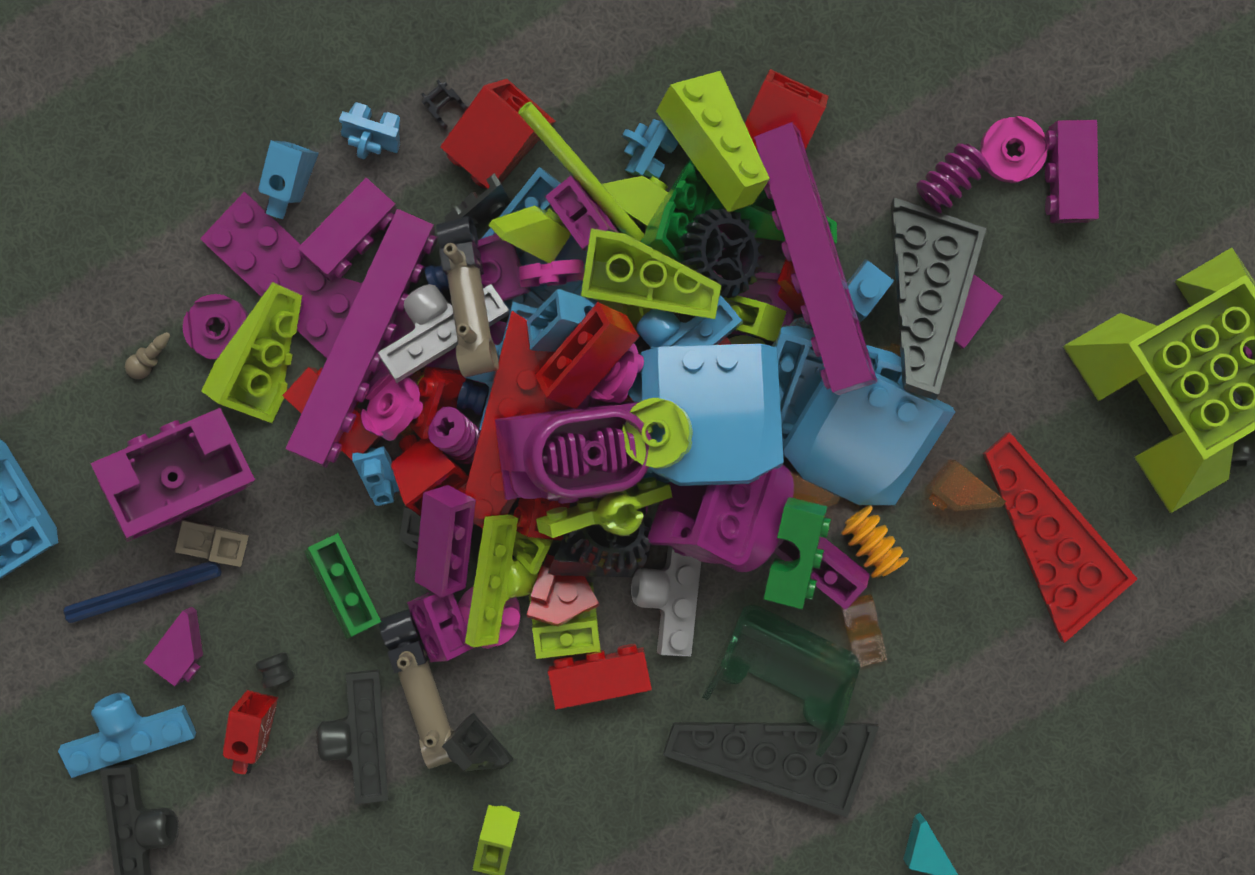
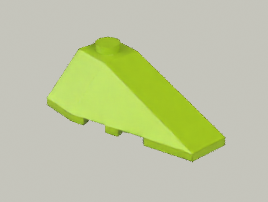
[581,228,721,319]

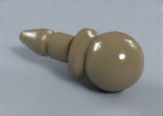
[125,332,170,379]

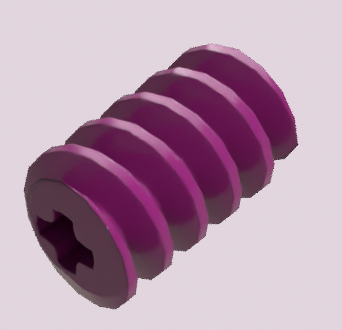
[916,143,991,213]
[428,407,481,465]

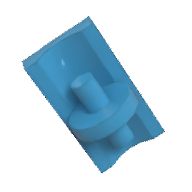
[339,102,400,159]
[622,119,678,179]
[352,446,399,506]

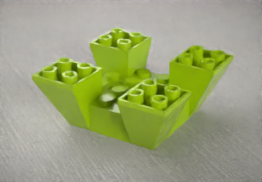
[1063,248,1255,513]

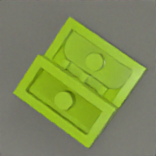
[529,582,601,659]

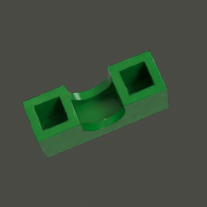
[764,497,831,609]

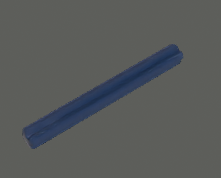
[63,561,222,623]

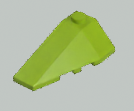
[201,282,302,423]

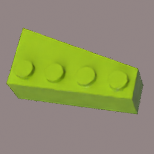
[656,71,770,212]

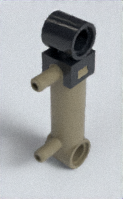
[436,216,499,378]
[379,609,454,769]

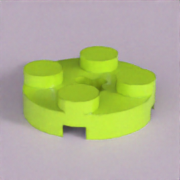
[622,398,693,469]

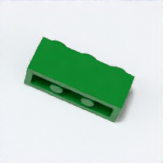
[304,533,381,639]

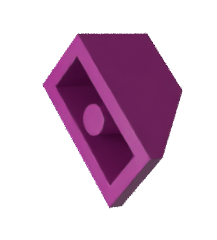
[143,607,203,686]

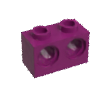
[545,176,619,251]
[407,591,475,662]

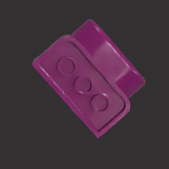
[495,402,651,503]
[90,408,255,542]
[648,465,794,572]

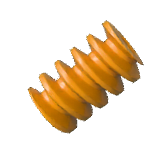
[841,505,909,578]

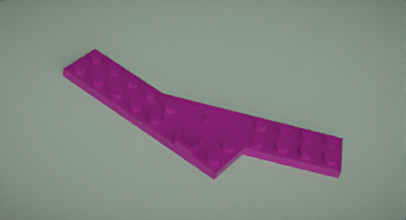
[200,192,507,406]

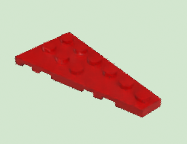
[464,310,569,529]
[983,432,1138,643]

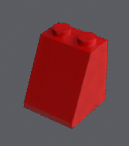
[745,69,829,150]
[440,79,555,189]

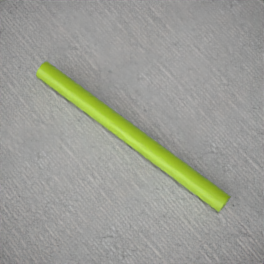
[518,102,645,241]

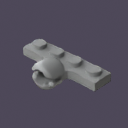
[378,284,509,383]
[631,545,701,656]

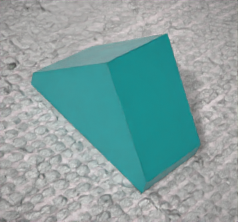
[903,813,958,875]

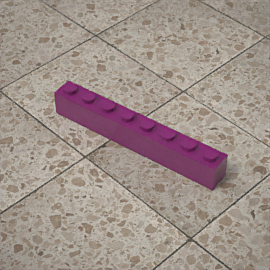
[754,122,878,395]
[285,209,438,468]

